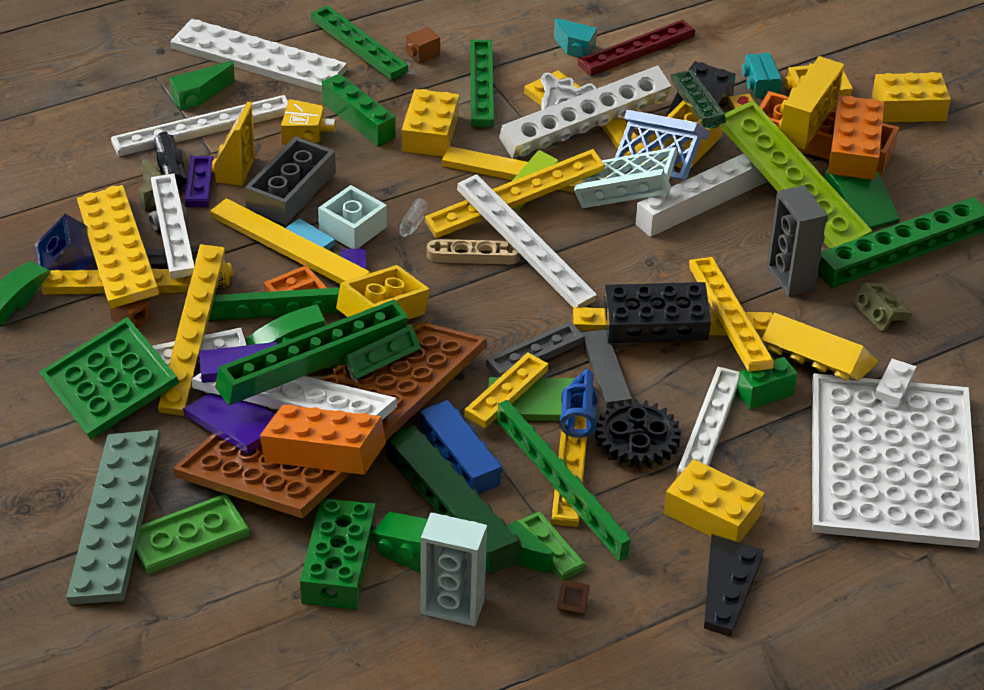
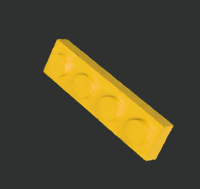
[464,353,548,428]

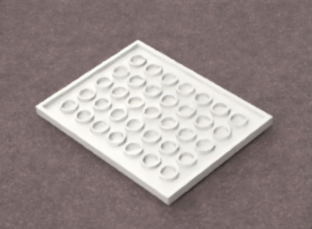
[812,373,980,548]

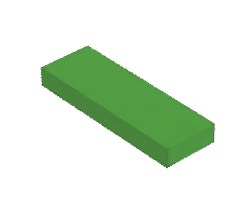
[518,511,586,580]

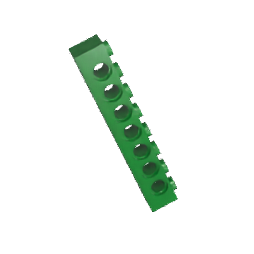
[818,197,984,288]

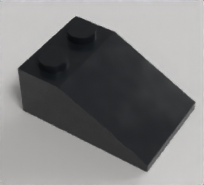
[666,61,736,117]

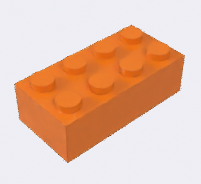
[828,95,884,180]
[260,404,386,475]

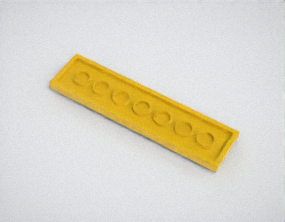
[77,185,159,309]

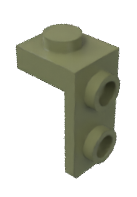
[139,159,161,211]

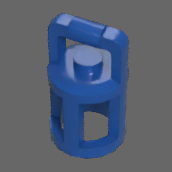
[560,369,598,438]

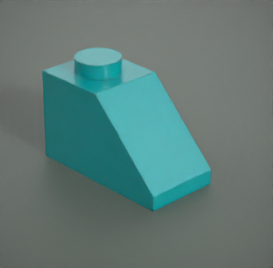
[554,18,597,58]

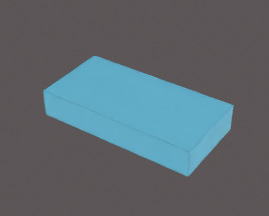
[286,218,335,250]

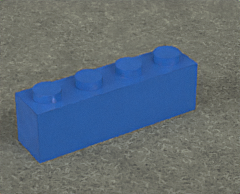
[420,400,503,494]

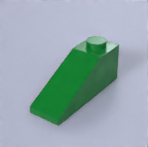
[169,61,235,110]

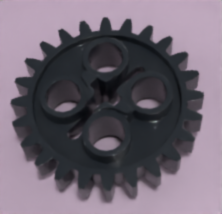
[595,399,681,469]

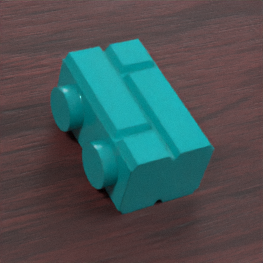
[741,52,782,98]

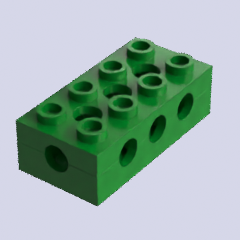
[300,498,376,610]

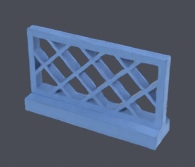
[615,110,710,181]

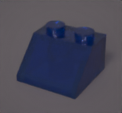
[34,213,94,271]

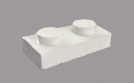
[874,359,916,406]

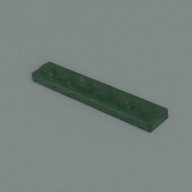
[670,69,726,129]

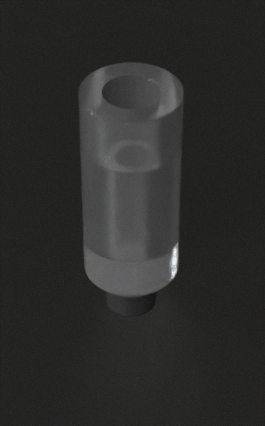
[399,198,430,237]

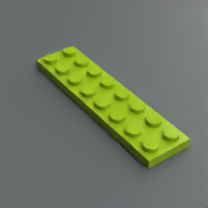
[716,100,872,249]

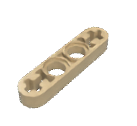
[427,239,521,265]

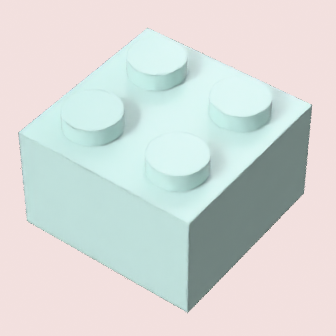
[318,185,387,249]

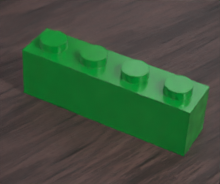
[322,73,396,147]

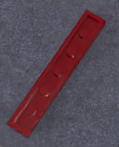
[578,20,696,76]

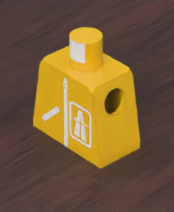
[281,99,336,144]

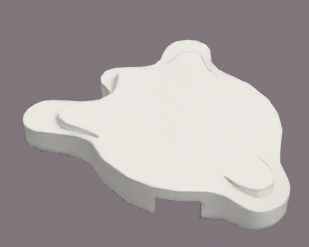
[541,73,597,122]

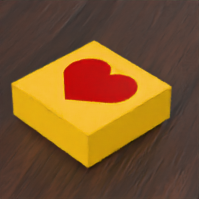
[728,93,753,110]

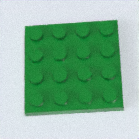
[40,317,180,440]

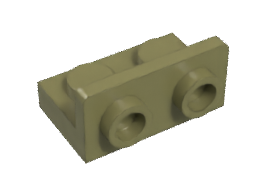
[853,283,913,331]

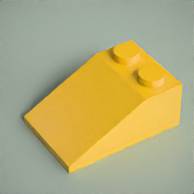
[212,102,255,186]

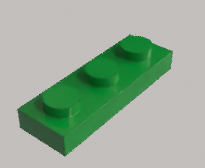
[343,324,421,379]

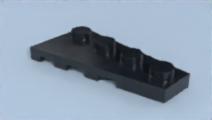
[704,534,764,637]

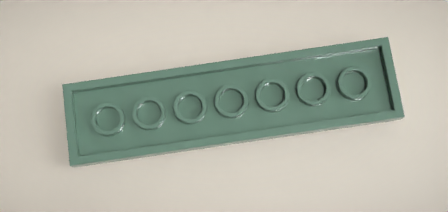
[66,430,162,605]

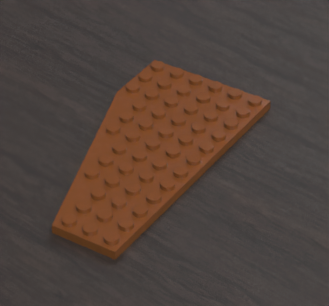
[173,322,487,518]

